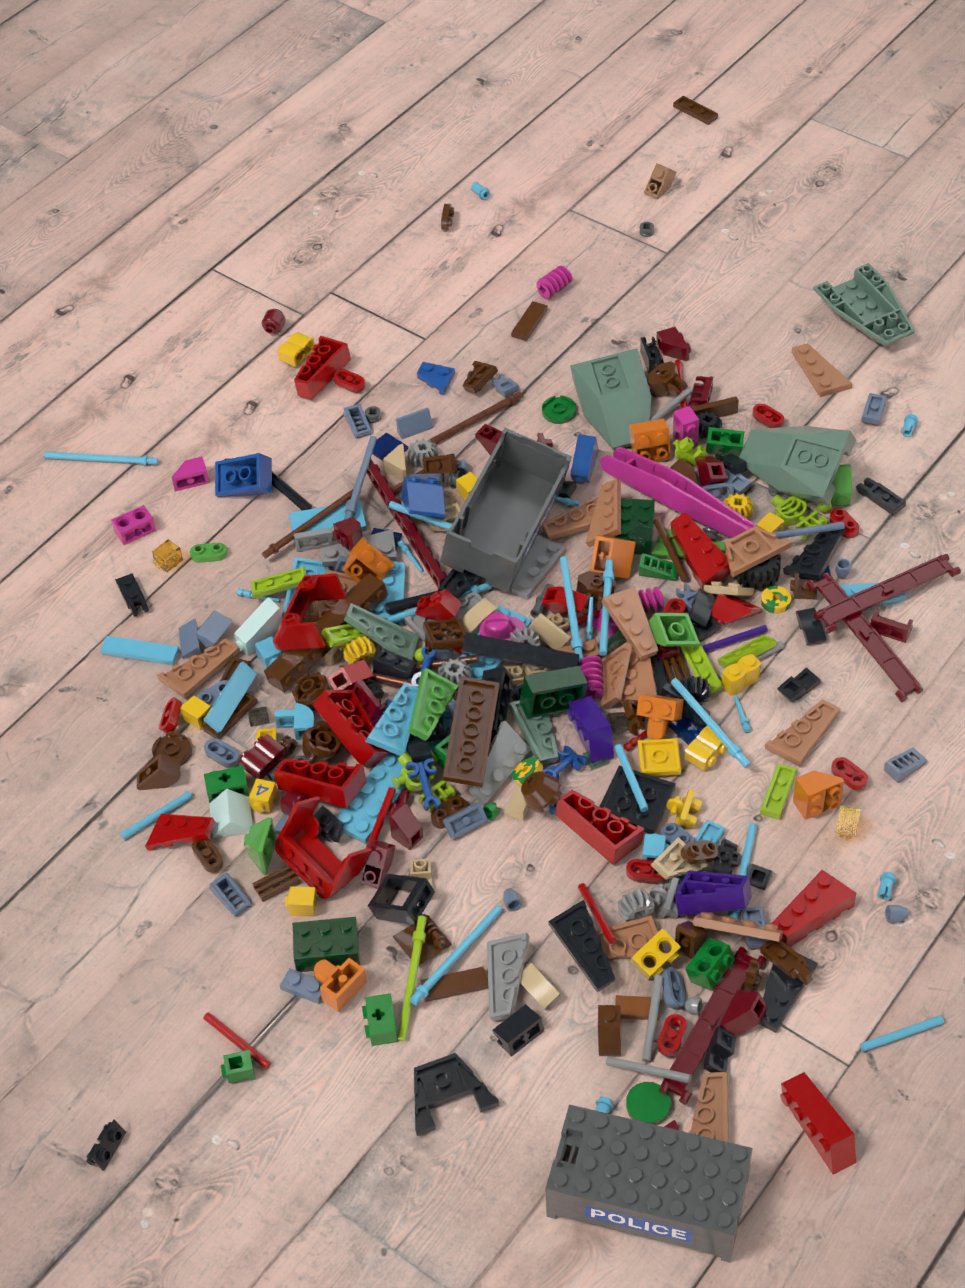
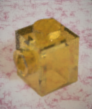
[152,539,183,572]
[835,806,861,839]

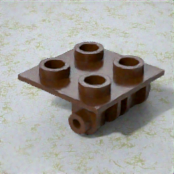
[393,913,452,965]

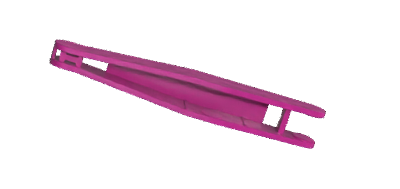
[600,447,757,538]

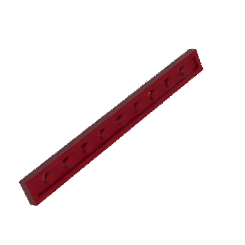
[366,459,447,588]

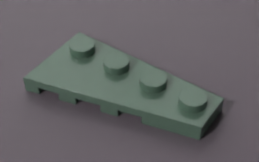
[344,603,419,660]
[509,701,559,765]

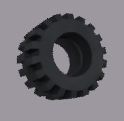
[734,554,781,591]

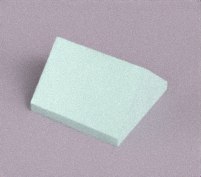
[209,789,253,839]

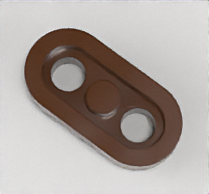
[441,203,454,230]
[431,796,467,829]
[192,838,224,873]
[680,840,718,865]

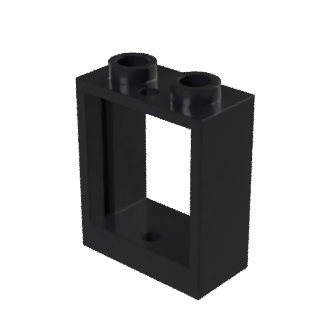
[368,874,435,925]

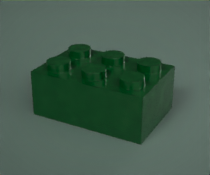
[614,498,655,555]
[519,666,588,719]
[292,917,360,972]

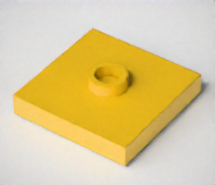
[638,738,681,776]

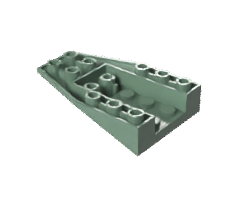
[570,348,652,450]
[739,426,856,505]

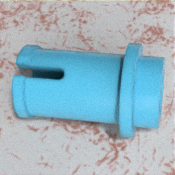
[471,182,490,199]
[901,414,918,437]
[877,872,896,900]
[595,1096,613,1114]

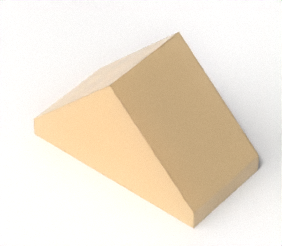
[383,444,407,481]

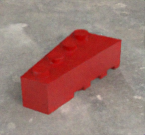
[294,335,351,400]
[671,512,731,590]
[313,690,389,767]
[274,759,367,808]
[555,790,645,865]
[771,870,857,947]
[780,1072,856,1175]

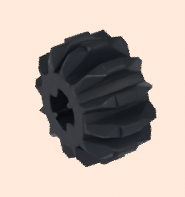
[696,411,722,439]
[680,675,711,705]

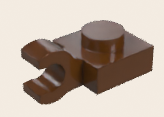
[622,699,646,736]

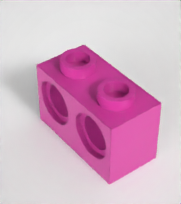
[673,406,699,447]
[111,505,156,545]

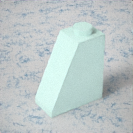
[234,598,282,656]

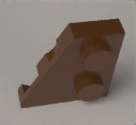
[462,361,498,394]

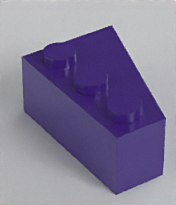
[567,696,614,764]
[675,871,752,915]

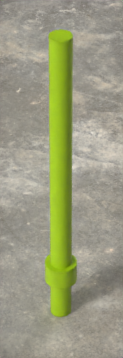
[397,916,427,1041]

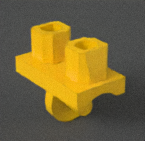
[666,789,703,829]

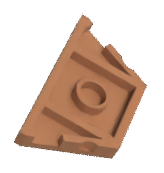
[724,526,792,577]

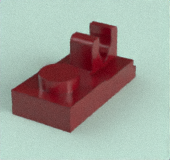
[353,680,387,721]

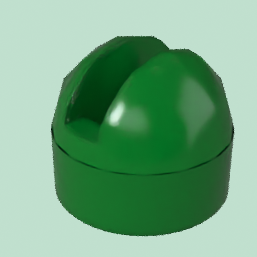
[483,802,500,820]

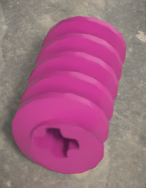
[536,266,573,299]
[638,587,665,612]
[578,656,604,700]

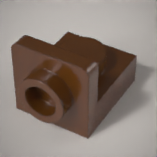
[790,573,817,600]

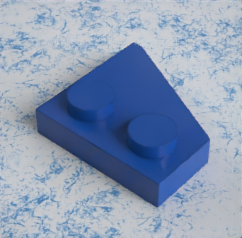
[417,362,455,395]

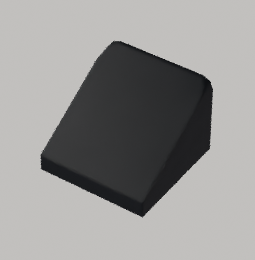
[747,864,773,890]

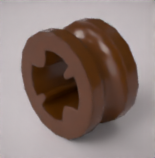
[279,735,297,755]

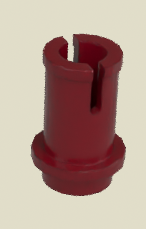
[657,646,682,659]

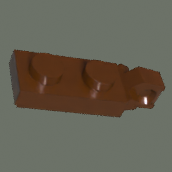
[759,940,813,985]

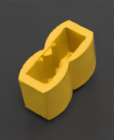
[278,332,315,367]
[721,654,761,696]
[685,726,727,771]

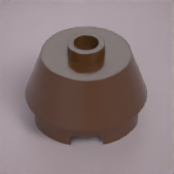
[292,672,330,710]
[302,723,341,763]
[521,771,562,813]

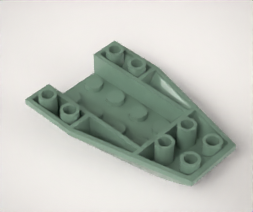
[813,263,915,346]

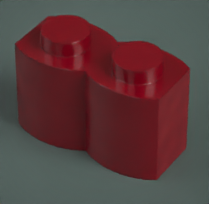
[240,734,286,779]

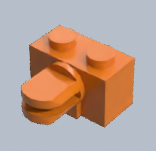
[636,694,684,740]
[314,958,367,1012]

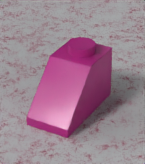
[172,456,209,492]

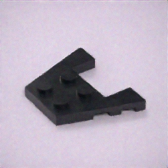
[414,1053,499,1136]

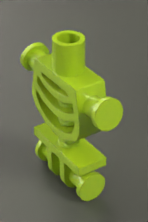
[771,495,828,540]
[392,752,456,812]

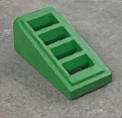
[639,554,677,581]

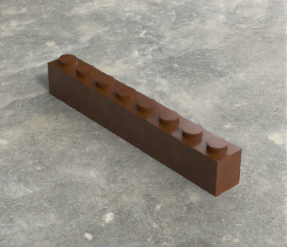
[264,574,388,693]

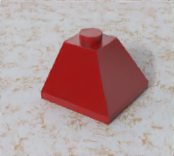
[710,594,763,625]

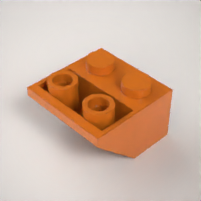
[629,418,671,462]
[590,535,636,579]
[343,537,395,583]
[793,770,844,820]

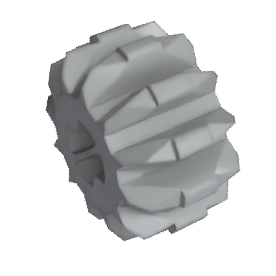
[408,438,438,468]
[508,626,540,646]
[438,658,471,688]
[618,889,654,922]

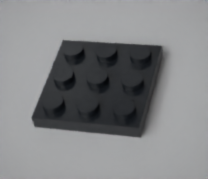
[599,765,676,834]

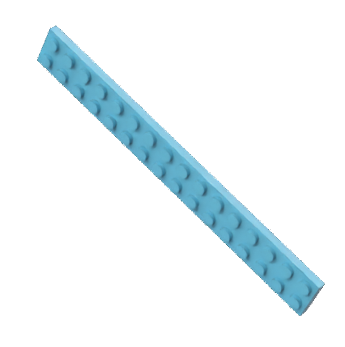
[336,605,532,844]

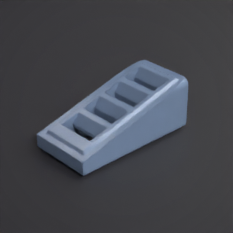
[343,404,372,438]
[884,748,927,783]
[210,873,252,916]

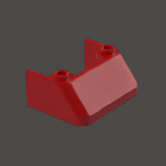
[273,573,347,650]
[275,796,372,899]

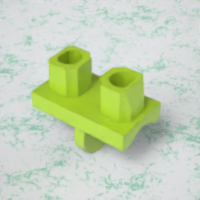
[673,437,707,467]

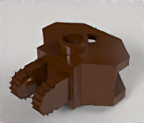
[647,361,688,397]
[576,571,616,610]

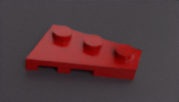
[145,814,216,851]

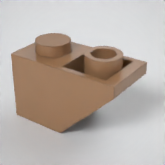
[644,163,677,199]

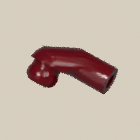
[389,790,410,812]

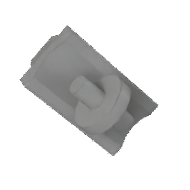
[650,877,680,919]

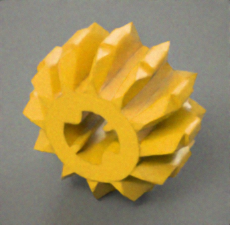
[723,492,754,519]
[343,636,376,665]

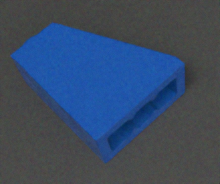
[570,434,599,484]

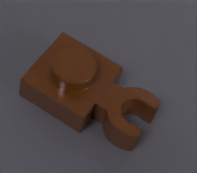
[743,959,762,992]

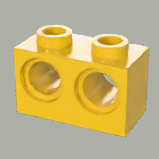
[630,928,681,980]

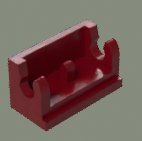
[688,376,713,407]
[870,609,914,643]

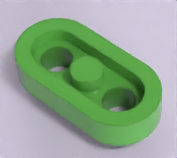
[190,543,227,563]

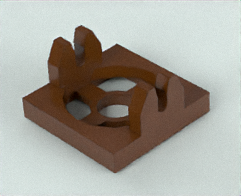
[423,619,466,652]

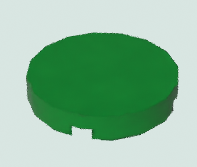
[542,395,576,424]
[626,1082,671,1125]

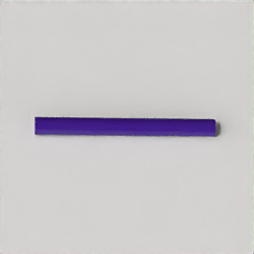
[702,625,768,653]

